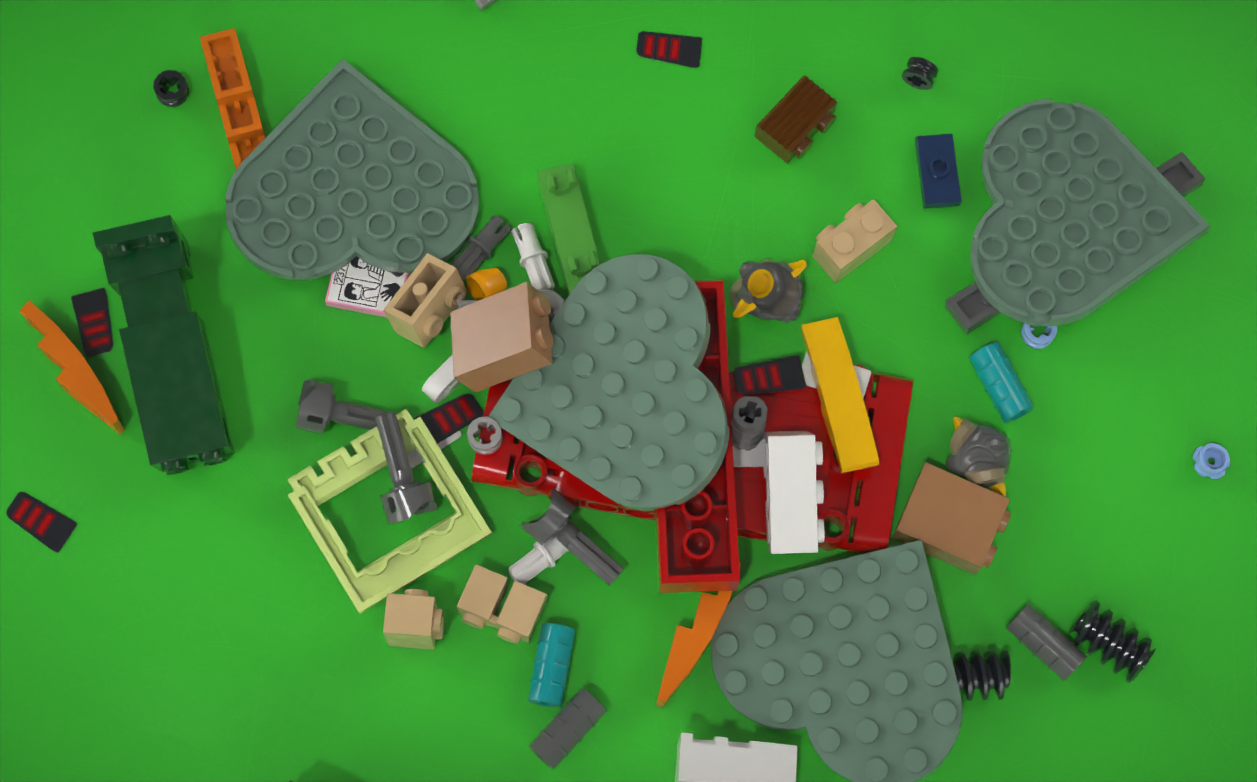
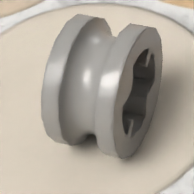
[467,416,503,455]

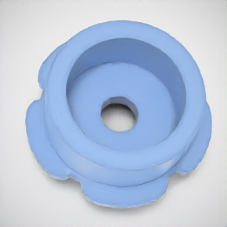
[1193,443,1230,479]

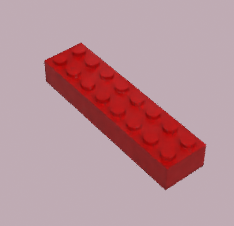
[656,280,740,593]

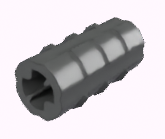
[730,396,767,451]
[1006,604,1087,681]
[528,688,607,769]

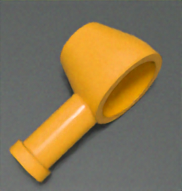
[465,268,507,301]

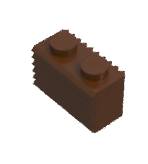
[754,75,837,164]

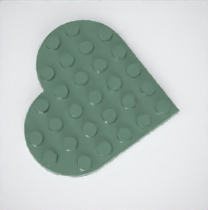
[225,59,479,280]
[970,99,1210,326]
[488,254,729,511]
[711,540,963,782]

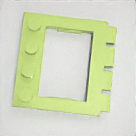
[287,409,492,614]

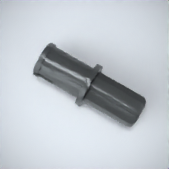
[450,215,511,281]

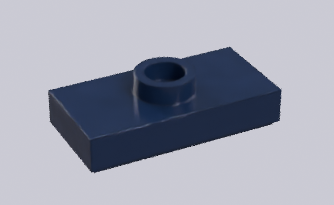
[915,134,962,209]

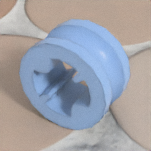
[1021,323,1057,349]

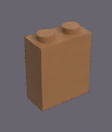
[450,282,554,392]
[892,462,1011,575]

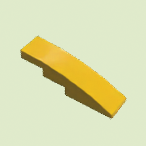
[801,317,879,473]

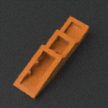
[200,28,265,170]
[19,300,124,435]
[656,563,742,708]

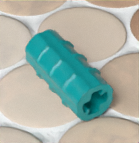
[969,342,1034,423]
[528,623,575,708]

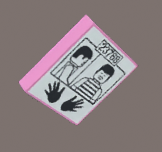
[325,256,409,318]

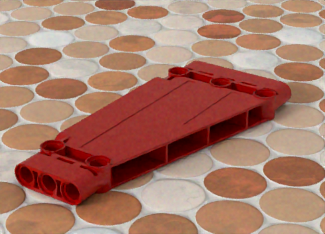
[471,365,913,554]

